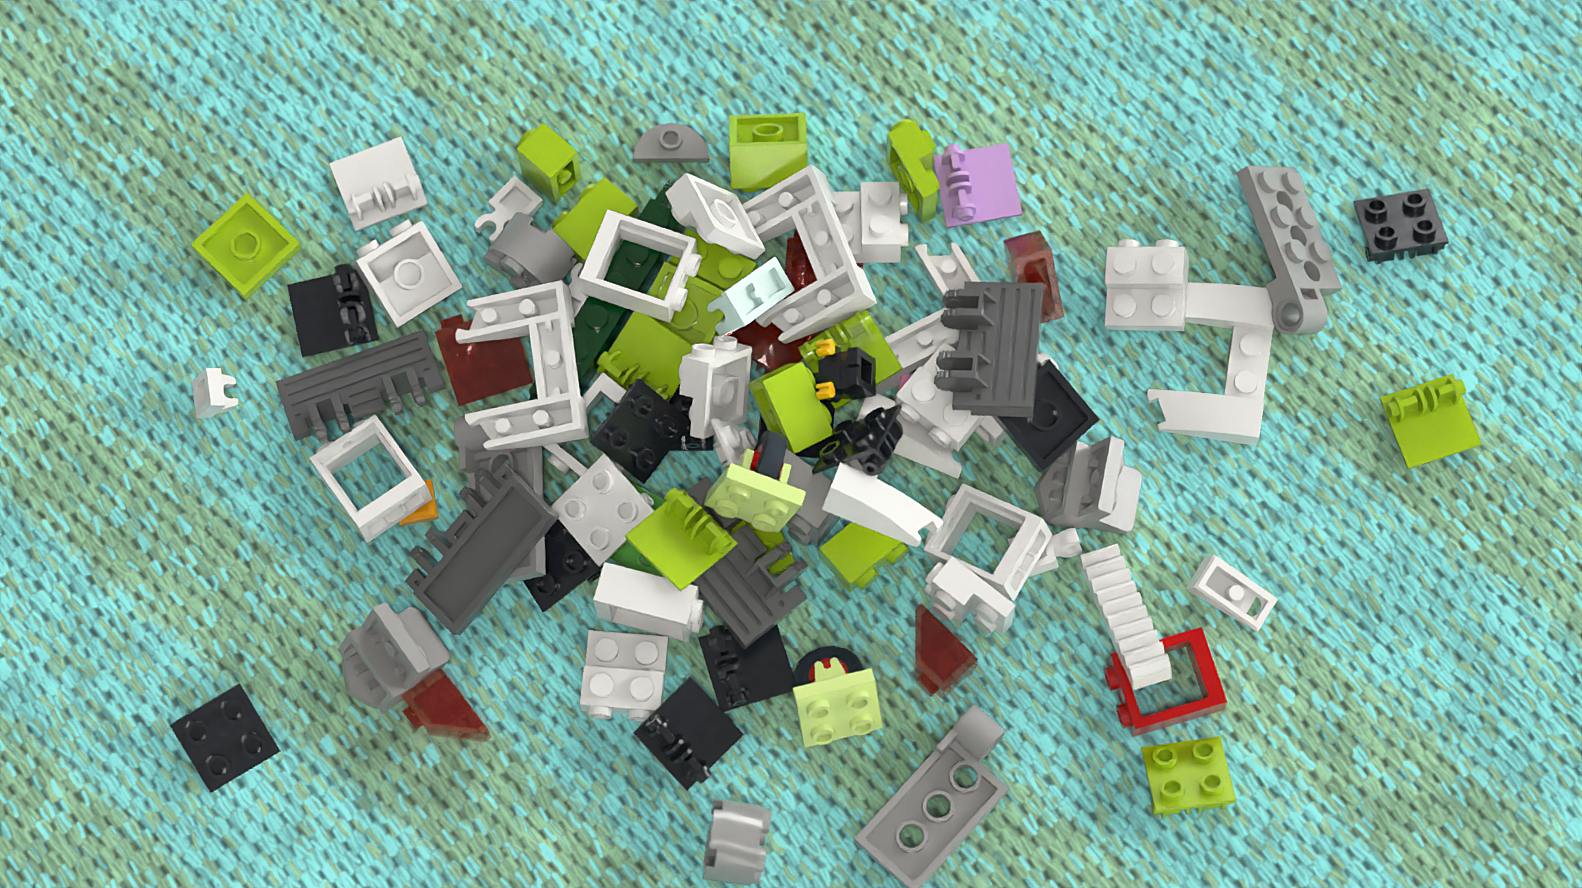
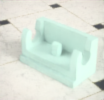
[707,257,795,336]

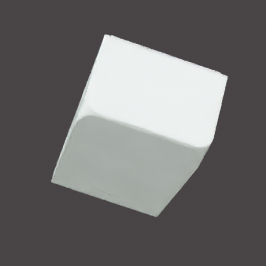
[1186,554,1278,632]

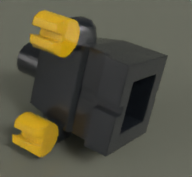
[812,339,876,403]

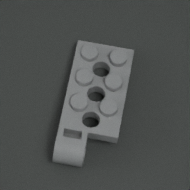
[1236,166,1343,335]
[454,408,546,585]
[854,704,1009,888]

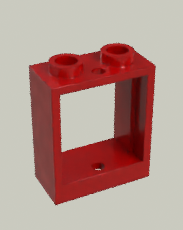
[1103,627,1228,737]

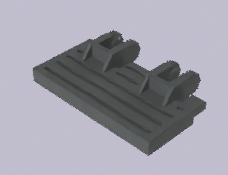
[934,281,1044,417]
[275,330,445,443]
[405,463,560,635]
[686,476,809,649]

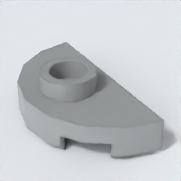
[632,123,710,163]

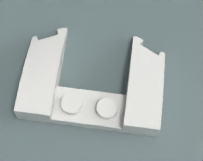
[742,164,877,344]
[826,243,980,394]
[455,280,589,451]
[1147,282,1275,446]
[822,393,962,547]

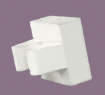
[192,368,239,418]

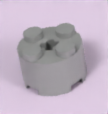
[483,212,577,290]
[702,799,771,886]

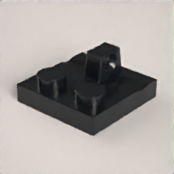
[992,359,1100,472]

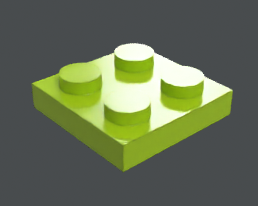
[191,193,302,300]

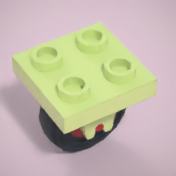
[704,430,806,533]
[793,646,883,748]

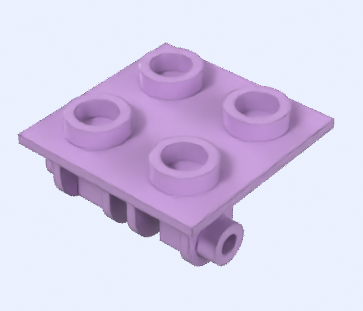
[933,143,1023,228]

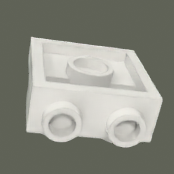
[665,173,766,260]
[833,182,908,263]
[352,219,463,328]
[1105,239,1189,331]
[679,335,752,439]
[895,341,986,452]
[924,557,1016,636]
[580,630,669,722]

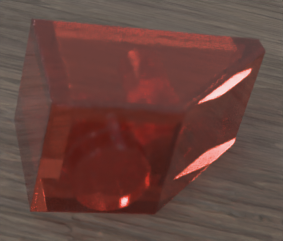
[1003,230,1064,323]
[915,603,978,700]
[402,667,491,742]

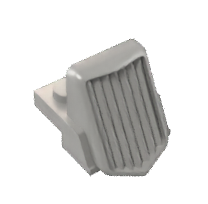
[1034,436,1142,534]
[338,602,450,714]

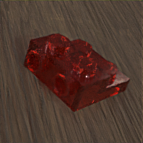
[434,314,533,406]

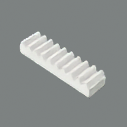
[1078,544,1172,690]

